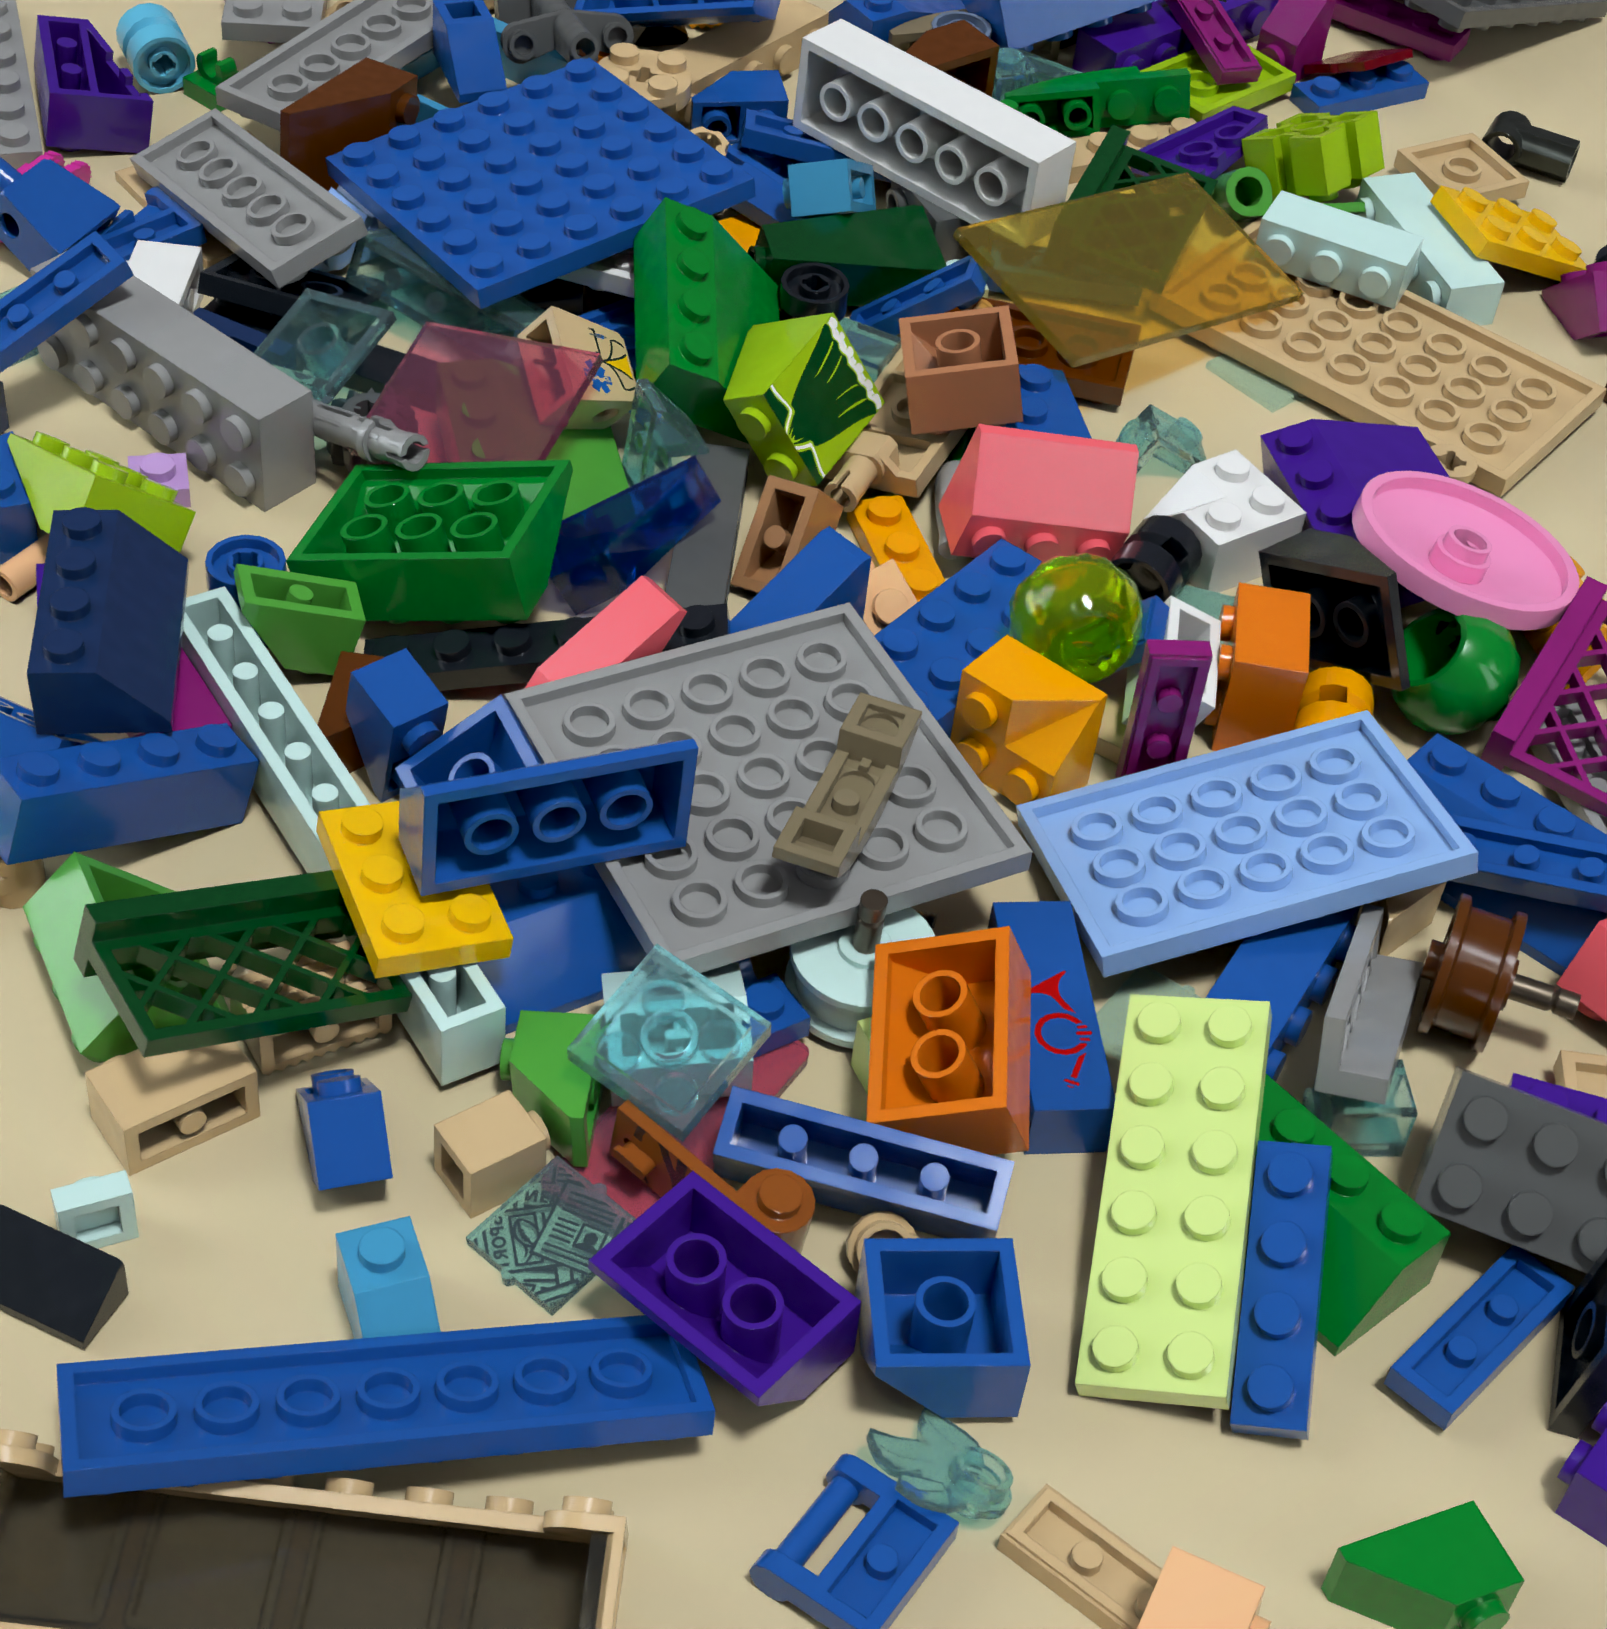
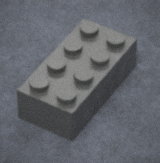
[1408,1066,1607,1274]

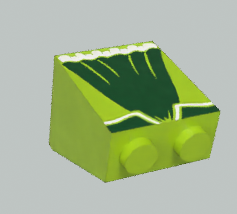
[723,312,885,486]

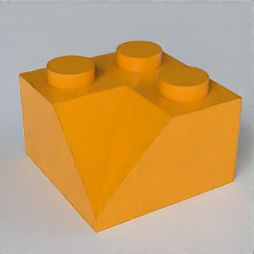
[950,634,1108,805]

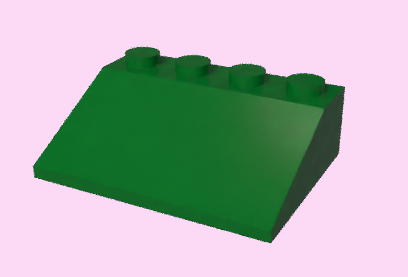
[634,197,779,444]
[286,460,573,624]

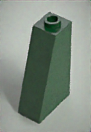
[747,205,947,307]

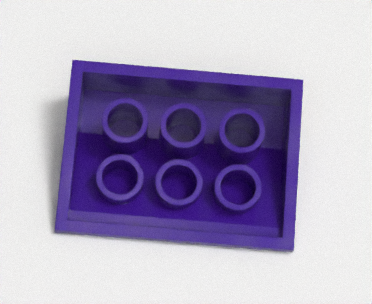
[1260,419,1450,608]

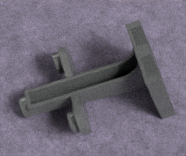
[494,0,634,64]

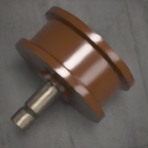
[1416,893,1581,1053]

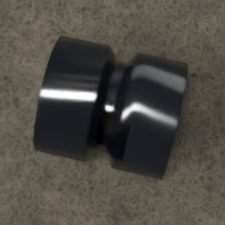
[779,262,850,330]
[1101,515,1202,611]

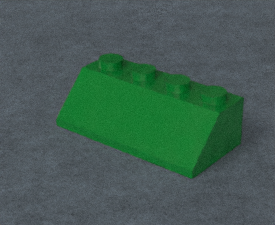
[1244,1074,1451,1357]

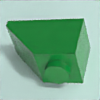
[1321,1500,1525,1629]

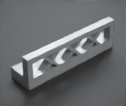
[1314,904,1423,1105]

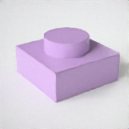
[128,453,191,507]

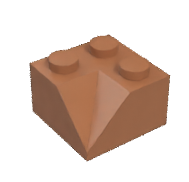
[899,305,1023,435]

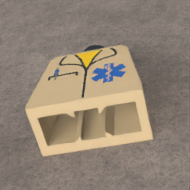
[517,306,637,429]

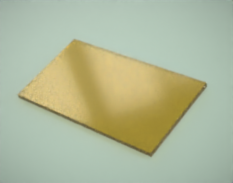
[953,172,1304,368]

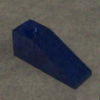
[550,455,721,615]

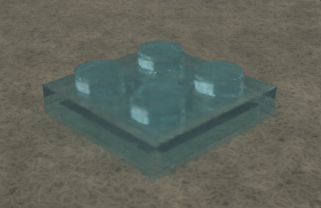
[567,944,772,1142]

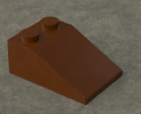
[906,20,1000,97]
[280,57,420,191]

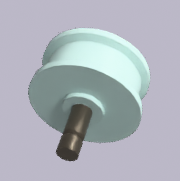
[784,889,935,1049]

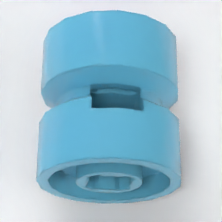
[116,3,195,94]

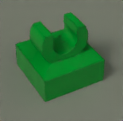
[182,47,239,112]

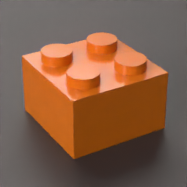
[1203,582,1311,751]

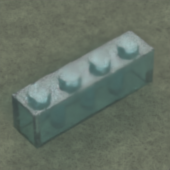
[345,228,546,372]

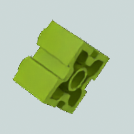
[1241,111,1385,203]

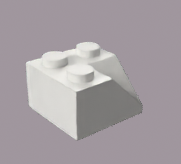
[1141,449,1307,598]

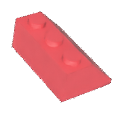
[938,424,1139,572]

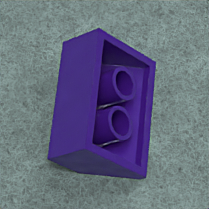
[588,1171,862,1407]

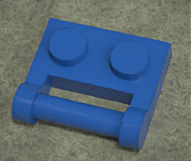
[749,1454,959,1629]

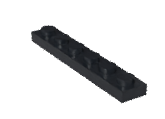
[364,603,731,691]

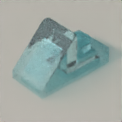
[622,379,710,505]

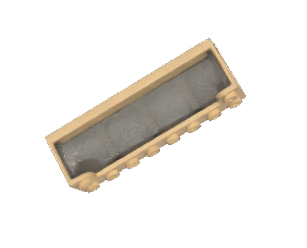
[0,1429,629,1629]

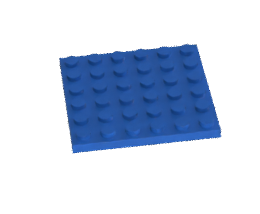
[325,58,756,310]

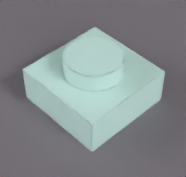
[50,1170,139,1249]

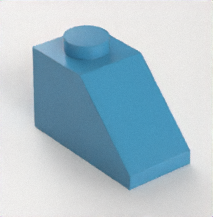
[782,158,876,219]
[335,1216,441,1339]

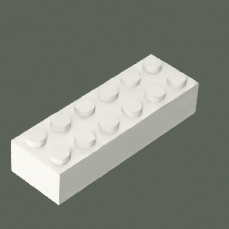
[793,19,1076,253]

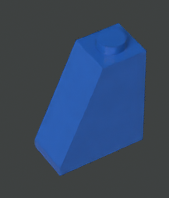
[730,526,872,634]

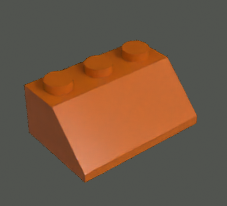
[866,926,1031,1155]

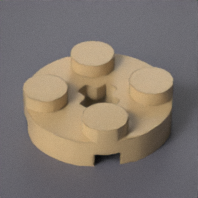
[598,42,692,112]

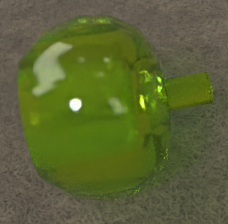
[1009,553,1143,683]

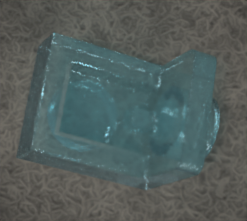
[1116,404,1207,474]

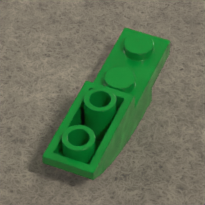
[1004,66,1191,137]

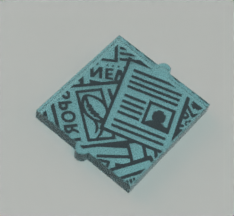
[466,1155,636,1316]

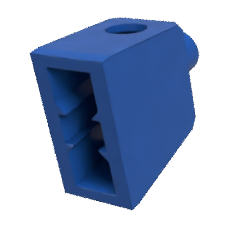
[0,157,121,271]

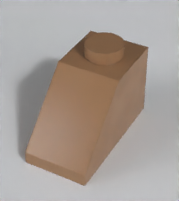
[730,475,844,594]

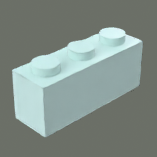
[1252,190,1424,309]

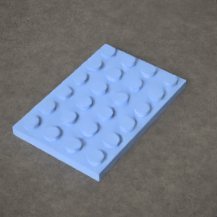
[1016,710,1478,978]

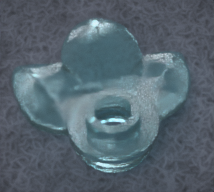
[866,1407,1013,1520]

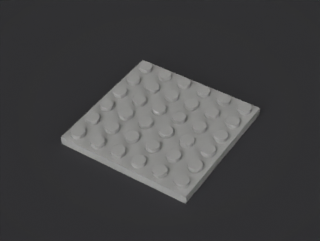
[504,602,1033,984]

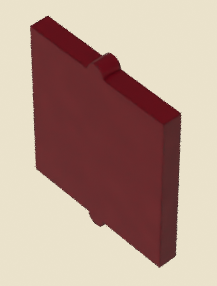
[1303,48,1413,74]

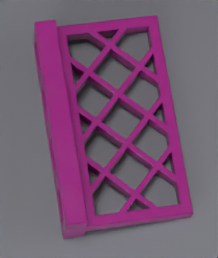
[1480,576,1607,817]

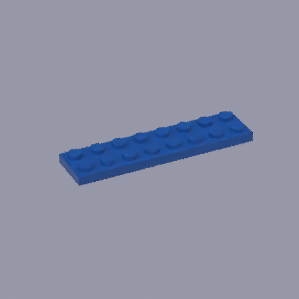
[56,1315,716,1498]

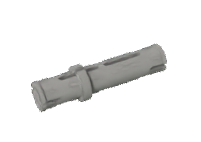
[312,398,430,472]

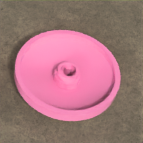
[1352,471,1580,631]

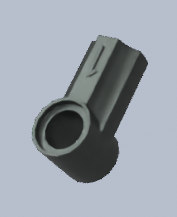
[1482,110,1581,183]

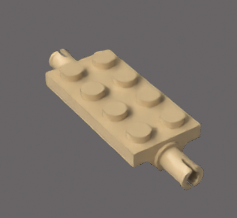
[824,298,993,512]

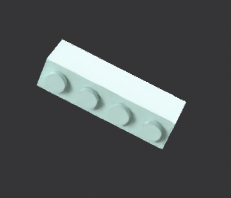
[1354,172,1505,326]

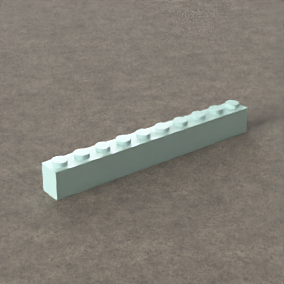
[181,586,506,1086]

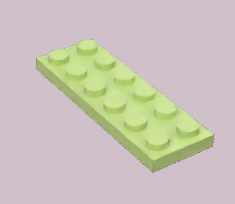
[1075,994,1272,1410]

